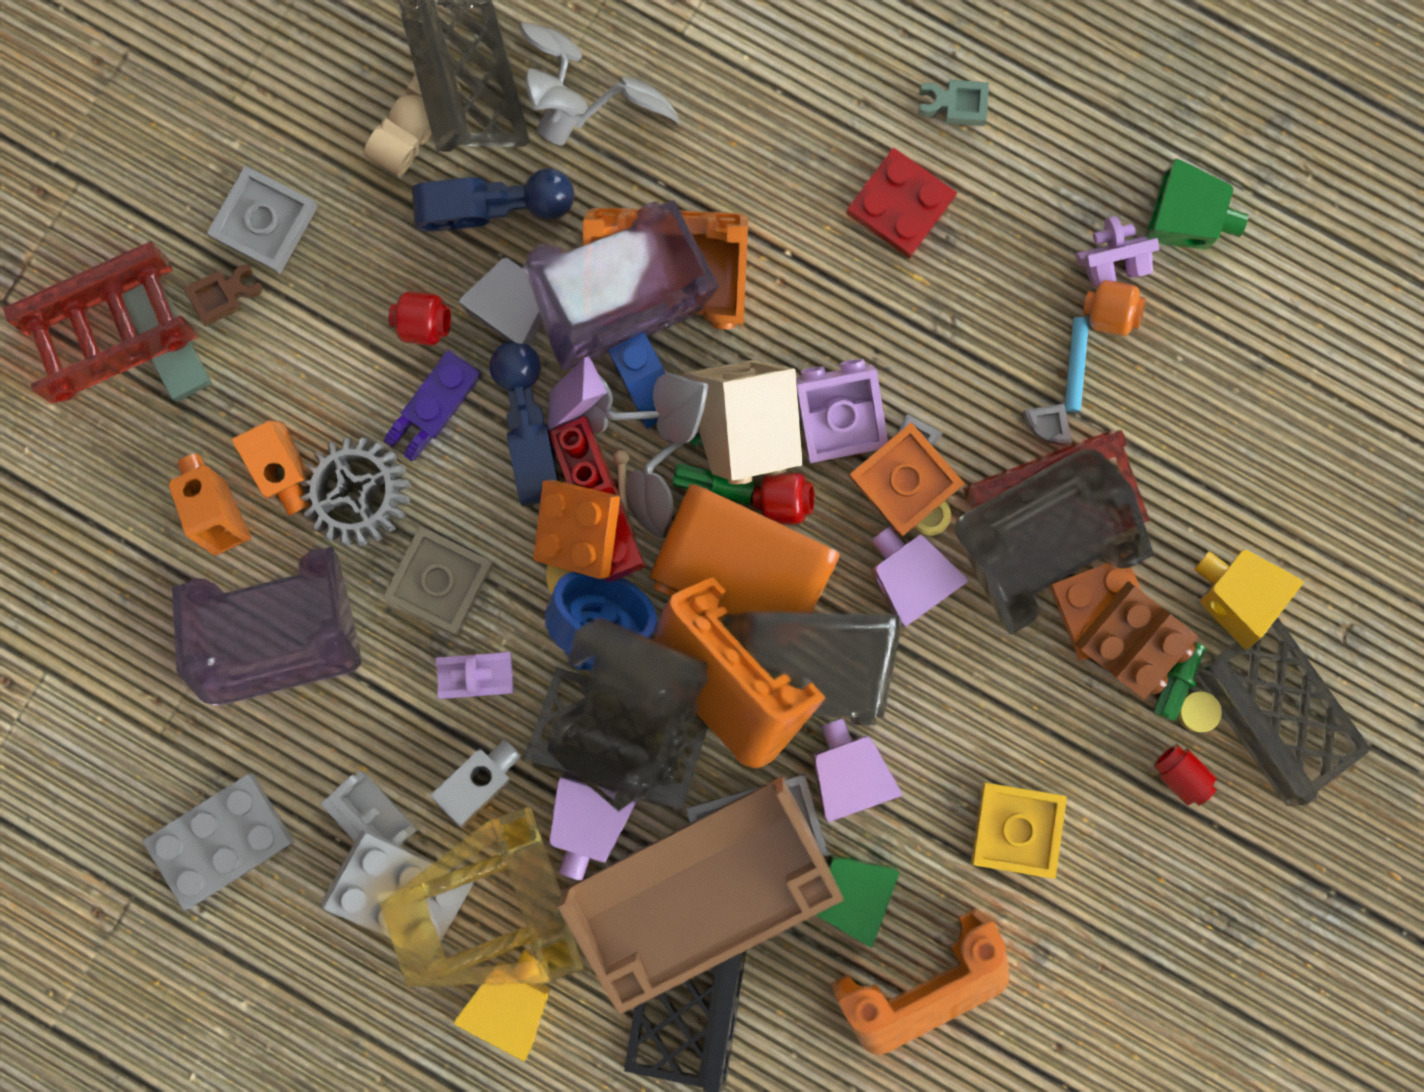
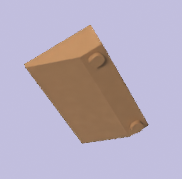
[558,776,844,1015]

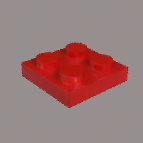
[846,147,958,259]

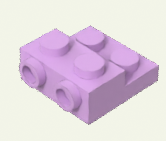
[796,359,888,463]

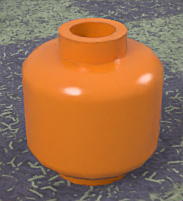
[1083,280,1146,336]

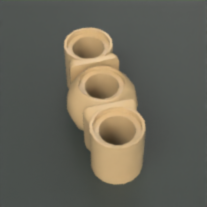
[363,63,461,177]

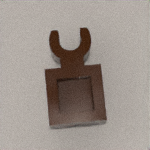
[183,264,263,327]

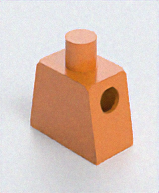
[231,420,311,516]
[169,454,252,556]

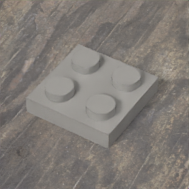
[206,165,318,274]

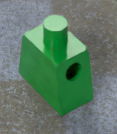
[1145,158,1248,250]
[816,854,900,948]

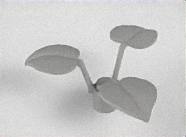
[520,22,680,145]
[580,373,708,538]

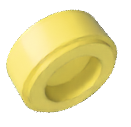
[913,501,951,536]
[1178,691,1222,732]

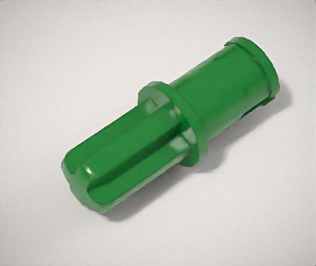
[672,463,754,506]
[1154,643,1206,721]

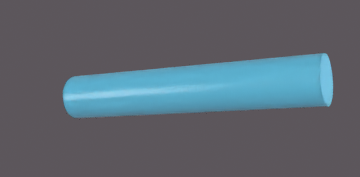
[1065,317,1089,412]

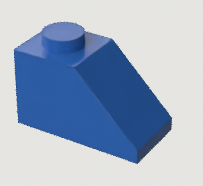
[608,332,666,429]

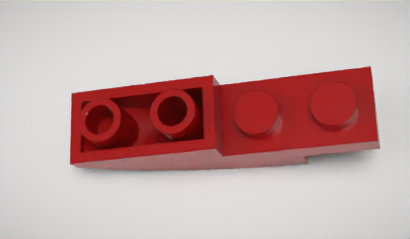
[548,416,646,583]

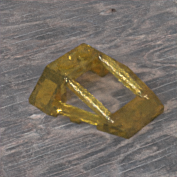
[380,806,584,987]

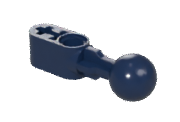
[412,168,575,232]
[489,341,559,507]

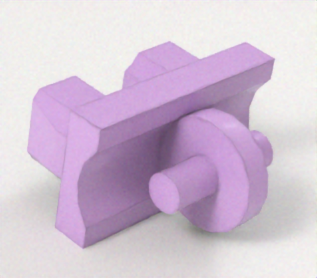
[1076,216,1160,287]
[436,652,514,699]

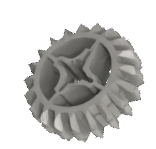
[299,437,411,546]

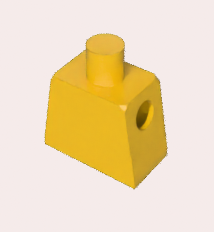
[1194,550,1304,650]
[454,949,550,1062]

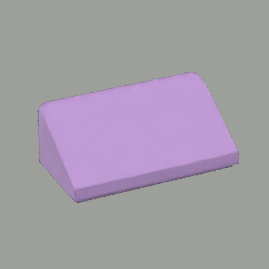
[548,356,607,431]

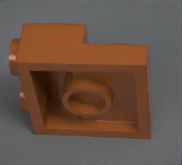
[1075,581,1199,700]

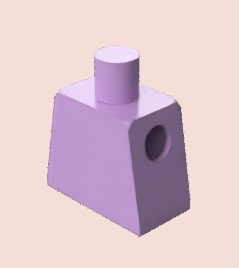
[871,526,968,629]
[812,718,902,822]
[549,776,637,880]

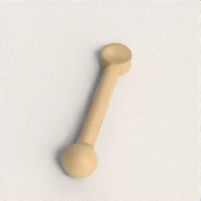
[613,450,632,524]

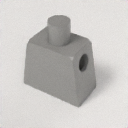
[458,251,554,346]
[430,739,521,830]

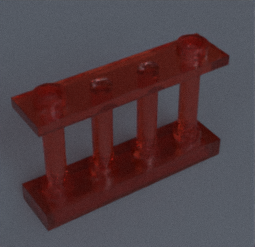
[3,241,199,404]

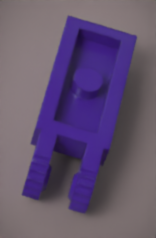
[384,350,482,461]

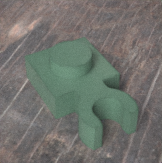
[918,80,989,126]

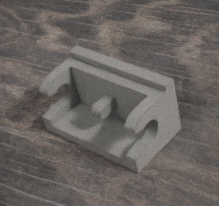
[320,770,418,846]

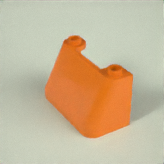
[582,207,748,329]
[648,484,840,651]
[649,577,826,768]
[830,908,1010,1055]

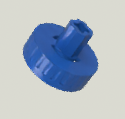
[544,571,657,671]

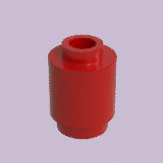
[1154,744,1217,806]

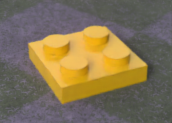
[971,782,1067,879]

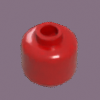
[388,291,451,346]
[753,472,815,525]

